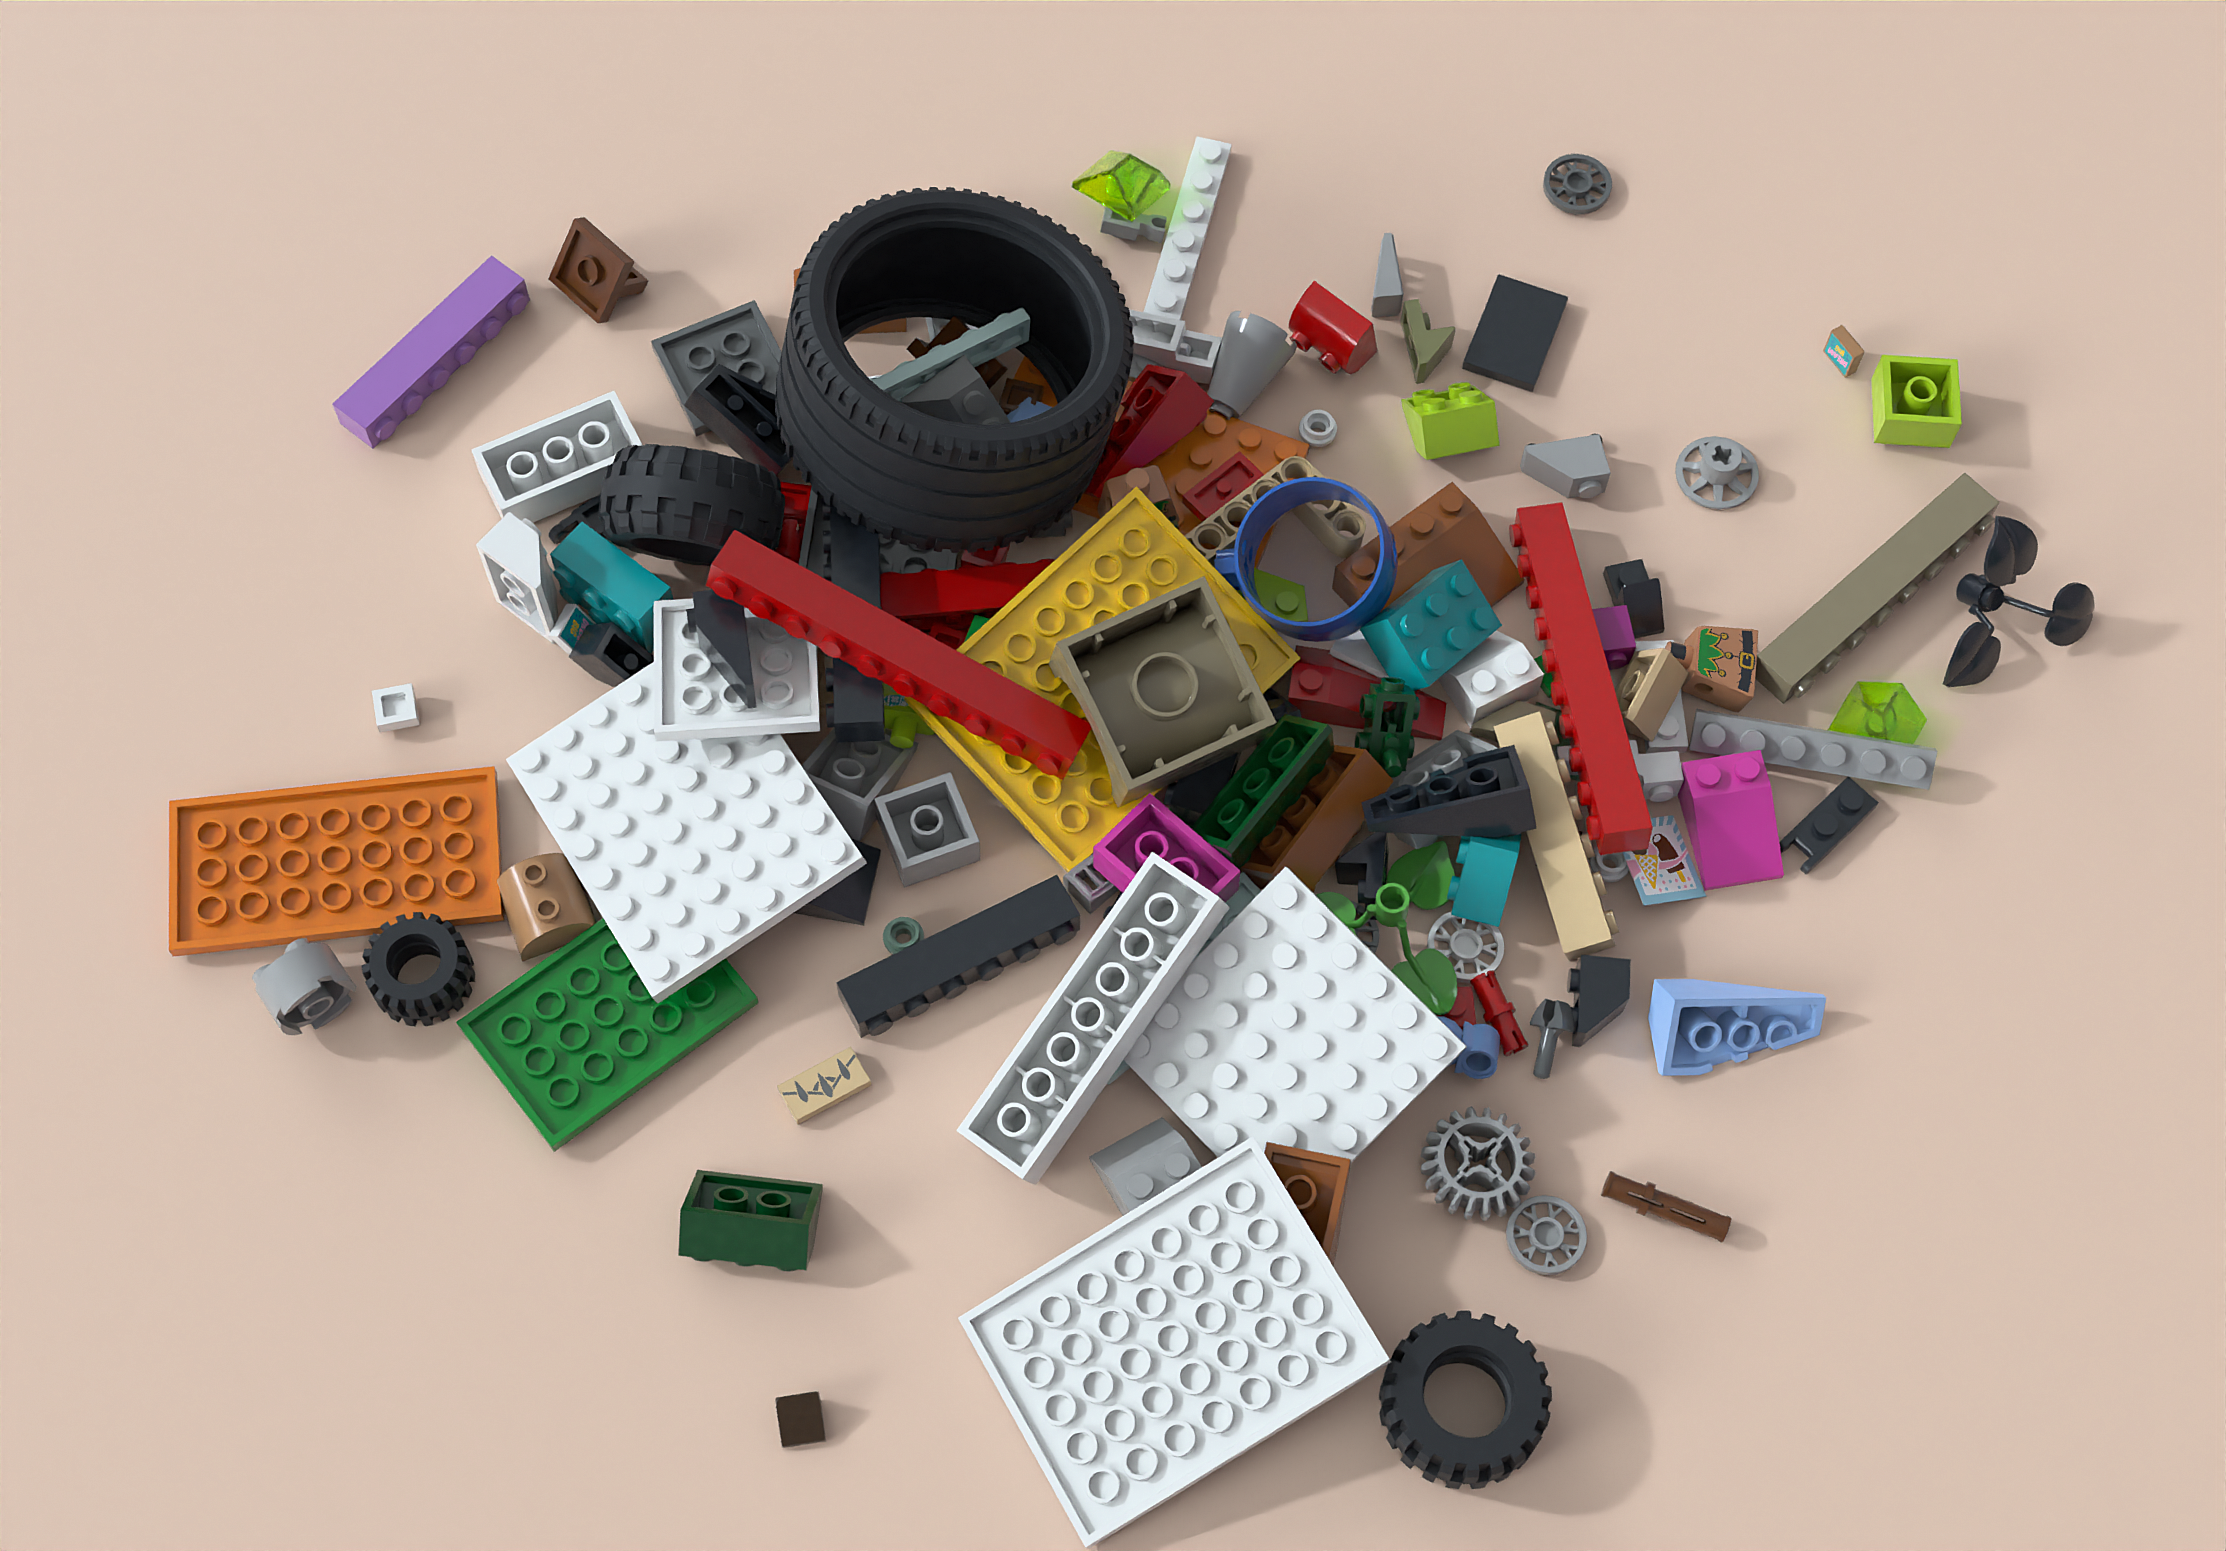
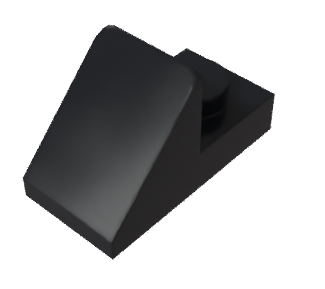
[1603,559,1665,639]
[1335,832,1389,920]

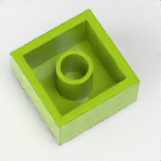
[1871,355,1962,448]

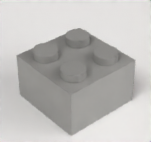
[874,772,980,887]

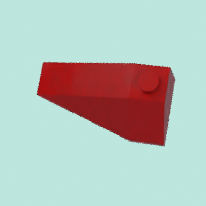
[1084,364,1214,498]
[1288,645,1447,741]

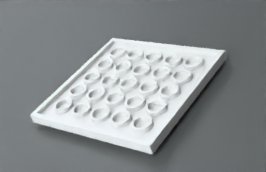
[1124,867,1467,1163]

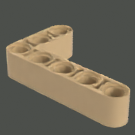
[1185,456,1366,568]

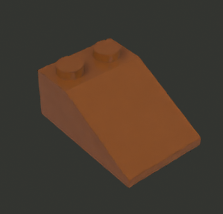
[1264,1142,1351,1266]

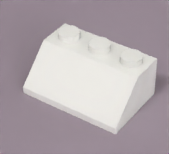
[476,512,558,644]

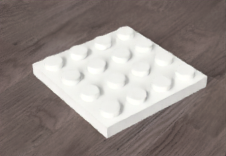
[654,599,820,742]

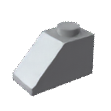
[1520,434,1611,498]

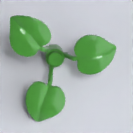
[1316,841,1457,1015]

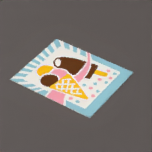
[1622,815,1707,906]

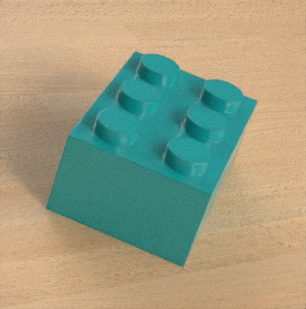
[550,522,674,654]
[1359,559,1502,691]

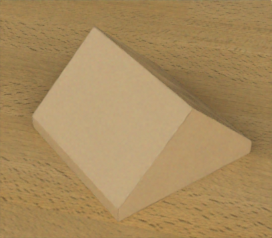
[1615,648,1688,742]

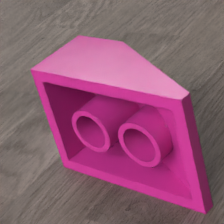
[1677,750,1784,891]

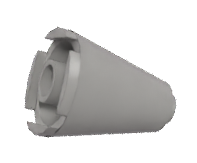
[1208,311,1297,420]

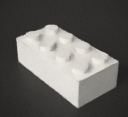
[472,391,642,523]

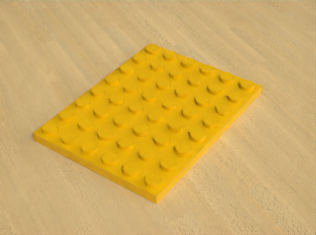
[904,486,1300,873]

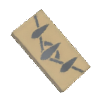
[777,1047,871,1125]

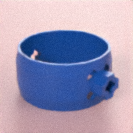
[1215,477,1398,642]

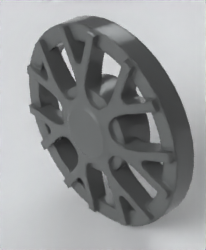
[1543,154,1612,214]

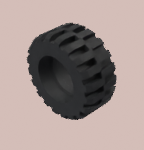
[1379,1311,1552,1489]

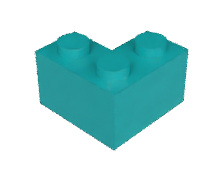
[1446,833,1522,927]

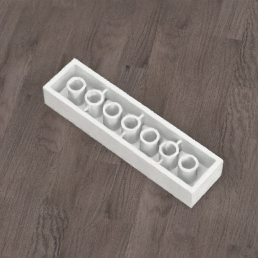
[957,852,1230,1185]

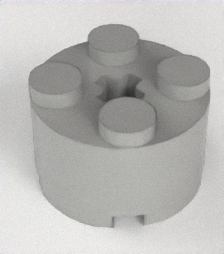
[252,938,356,1035]

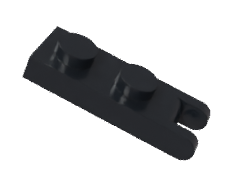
[1779,776,1879,875]

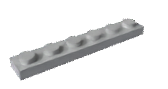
[1689,709,1938,790]

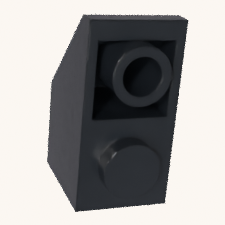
[1567,955,1631,1047]

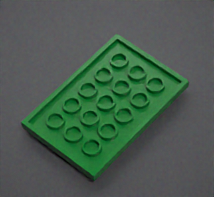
[456,918,759,1152]

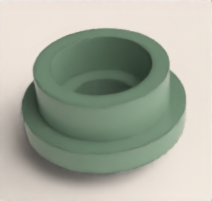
[883,917,924,954]

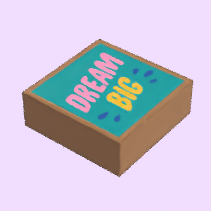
[1823,325,1864,378]

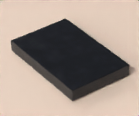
[1462,274,1568,392]

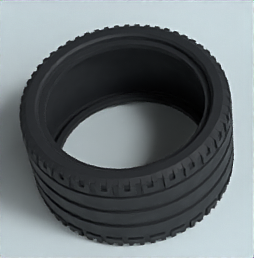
[775,187,1134,553]

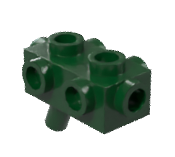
[1354,677,1420,778]

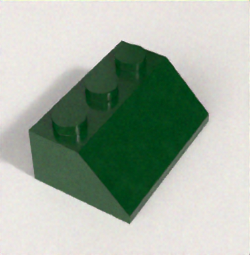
[678,1170,823,1271]

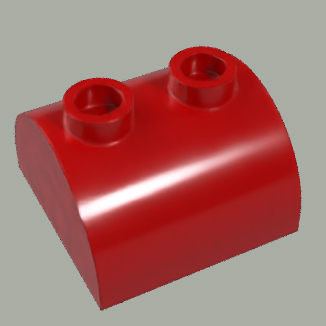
[1289,281,1378,374]

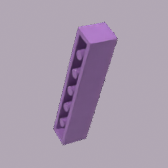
[332,255,530,449]

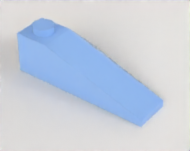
[1648,979,1827,1076]

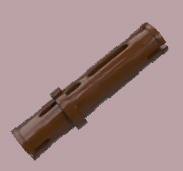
[1601,1171,1732,1242]

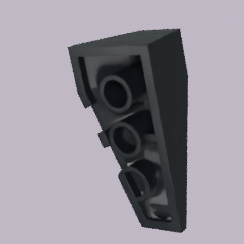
[1362,745,1537,838]

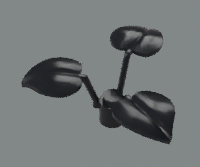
[1942,516,2095,687]

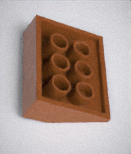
[1332,482,1525,610]

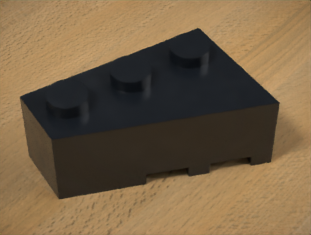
[684,364,793,475]

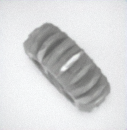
[1420,1106,1535,1221]

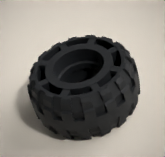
[598,444,785,566]

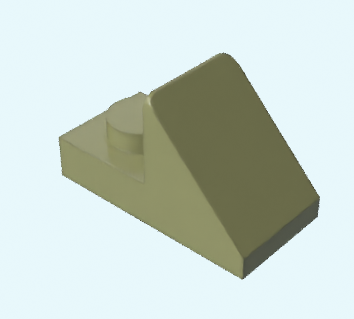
[1400,299,1456,384]

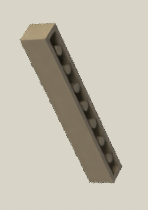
[1755,473,2000,704]

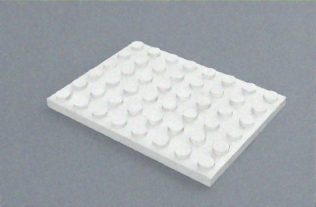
[506,662,867,1003]
[958,1136,1391,1549]

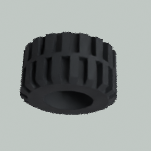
[362,912,475,1026]

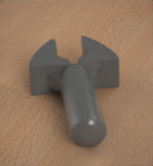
[1530,999,1574,1079]

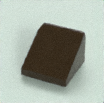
[775,1391,826,1448]

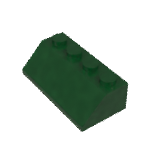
[1191,714,1335,869]

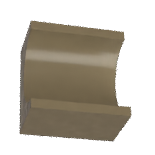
[1049,576,1277,808]

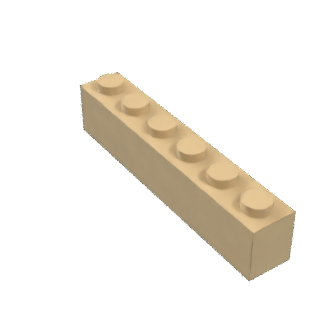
[1494,711,1620,961]

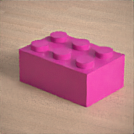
[1093,793,1241,903]

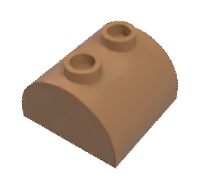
[497,853,597,961]

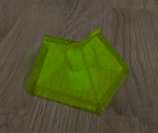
[1071,150,1171,222]
[1828,681,1927,744]

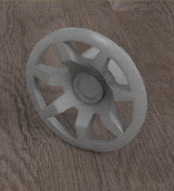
[1675,436,1759,510]

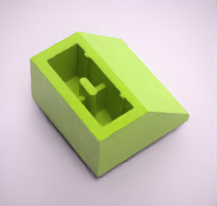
[1401,382,1500,460]

